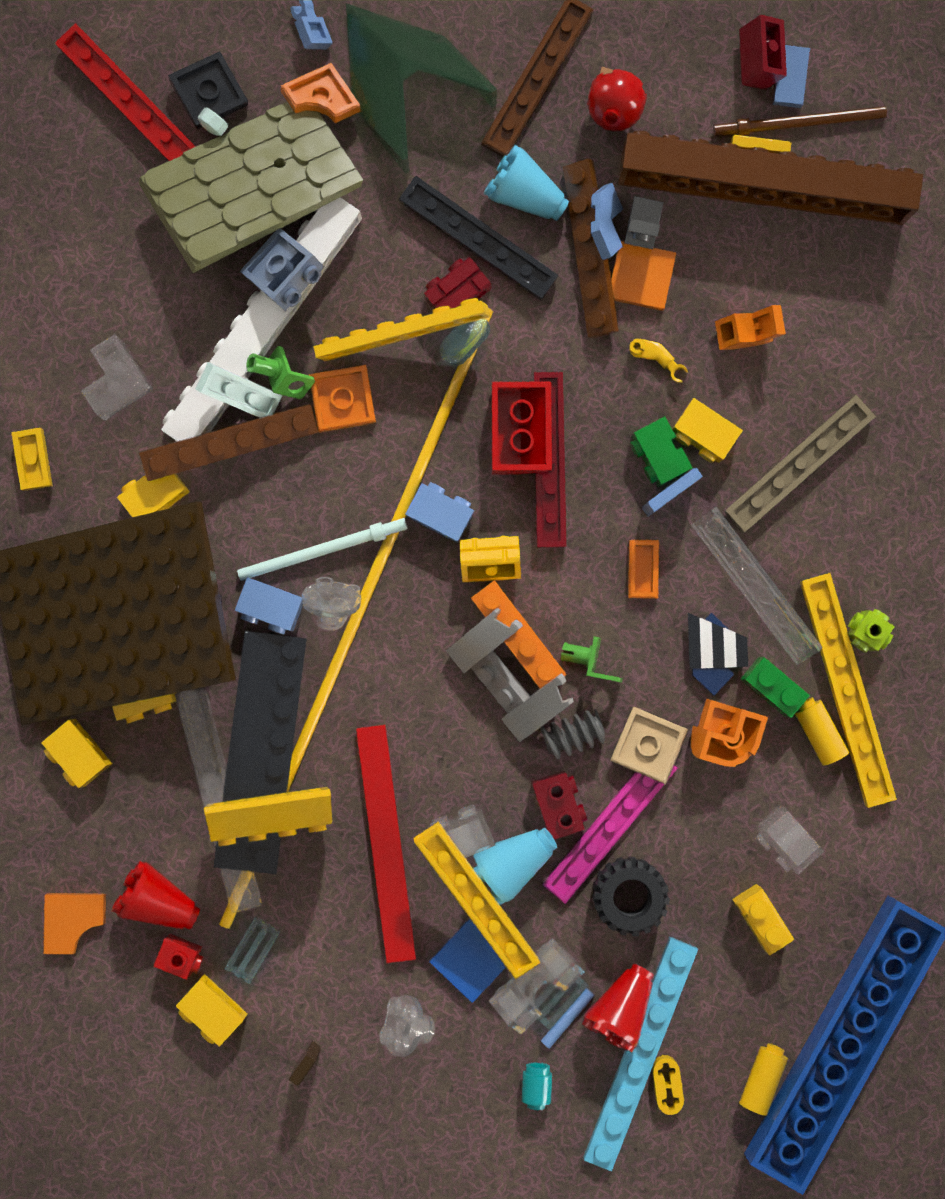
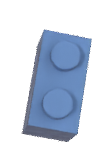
[405,482,474,543]
[235,577,305,634]

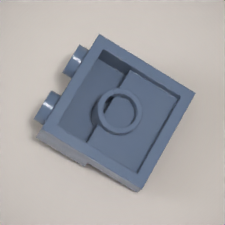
[240,228,324,311]

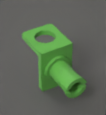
[246,346,315,399]
[561,636,623,683]

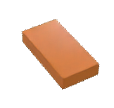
[628,540,659,599]

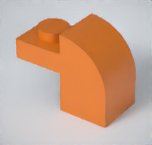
[715,305,786,350]

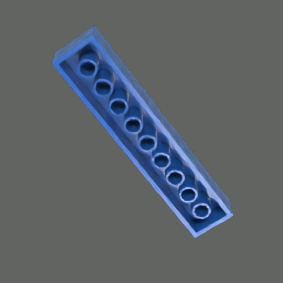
[744,895,945,1195]

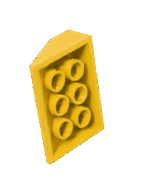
[204,787,332,846]

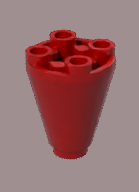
[111,861,200,930]
[582,964,654,1053]

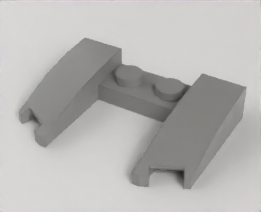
[446,608,574,742]

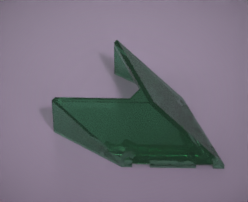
[346,3,497,174]

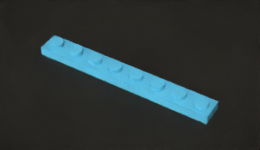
[583,936,698,1171]

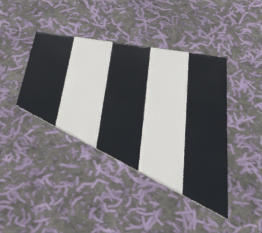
[688,613,748,669]

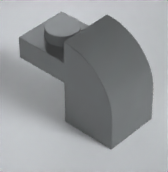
[624,196,664,249]

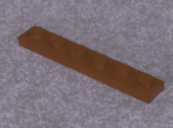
[563,158,619,338]
[138,404,318,481]

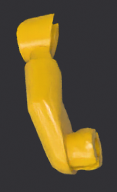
[629,339,688,383]

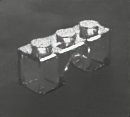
[489,938,585,1034]

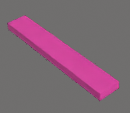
[542,765,678,904]

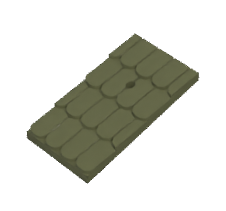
[139,102,363,273]

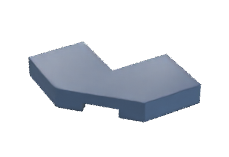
[591,183,623,260]

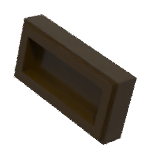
[289,1040,321,1086]

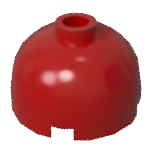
[587,69,647,132]

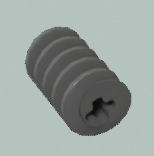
[540,707,605,760]

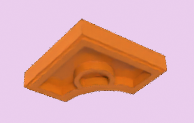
[281,63,360,123]
[44,893,106,954]

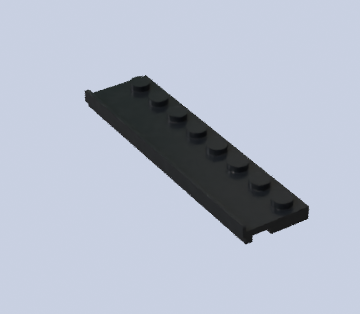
[213,631,307,874]

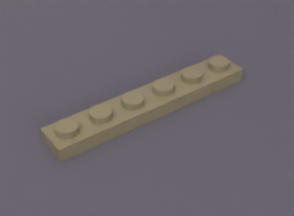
[724,395,876,533]

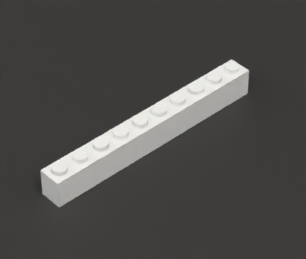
[161,197,362,441]

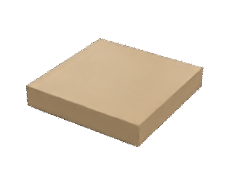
[610,707,689,785]

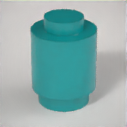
[521,1063,552,1110]

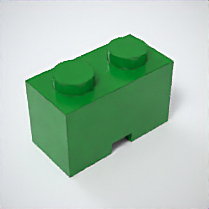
[630,416,693,487]
[740,657,810,718]

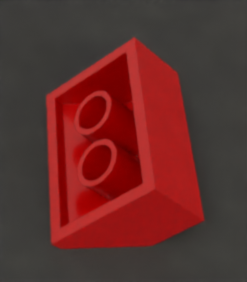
[492,382,552,475]

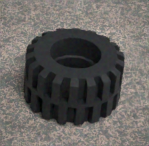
[592,856,670,936]

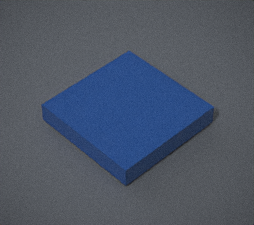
[430,918,506,1003]

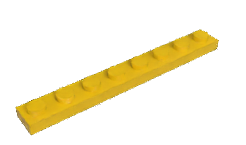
[800,573,897,808]

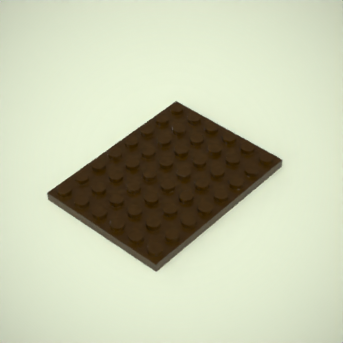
[0,502,236,725]

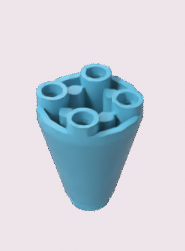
[484,145,569,221]
[473,828,557,905]

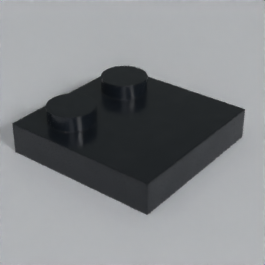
[168,51,248,130]

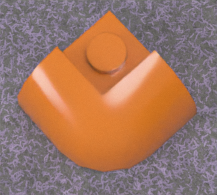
[691,699,768,767]

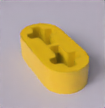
[652,1055,684,1115]

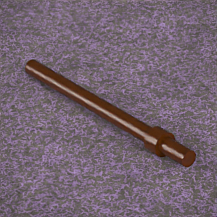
[713,106,887,136]

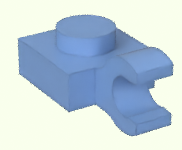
[290,0,333,50]

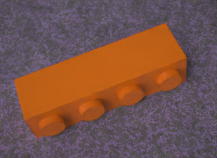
[471,580,567,689]

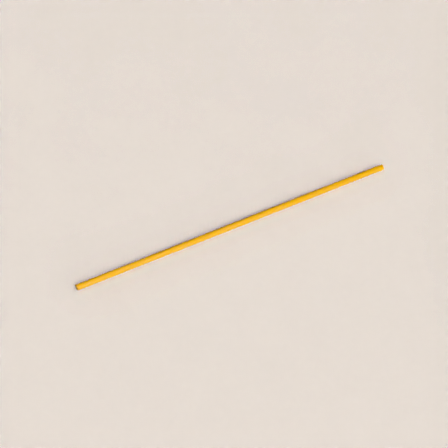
[219,308,493,929]

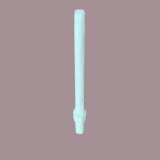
[237,518,408,581]

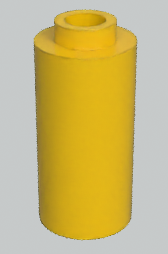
[795,697,849,766]
[739,1043,788,1116]

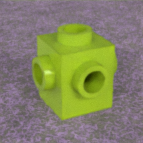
[848,609,895,653]

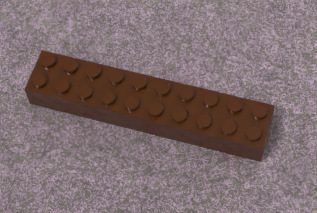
[618,130,924,225]

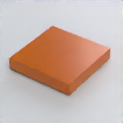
[611,241,676,311]
[309,365,376,433]

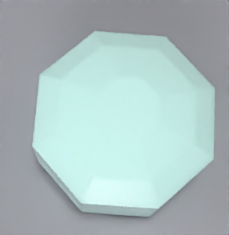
[198,108,228,136]

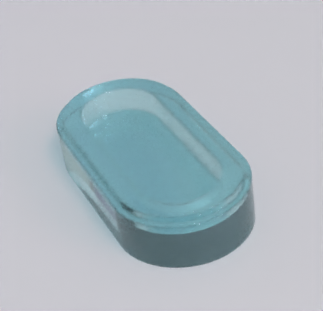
[440,318,490,366]

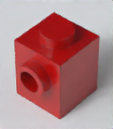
[153,934,204,980]

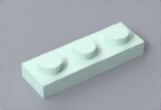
[195,362,282,418]

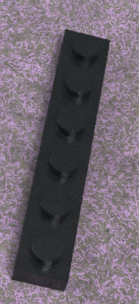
[399,176,558,301]

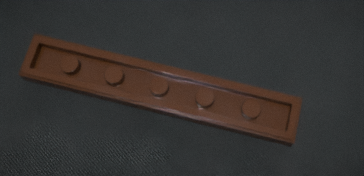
[481,0,593,157]

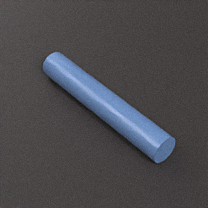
[541,988,595,1049]

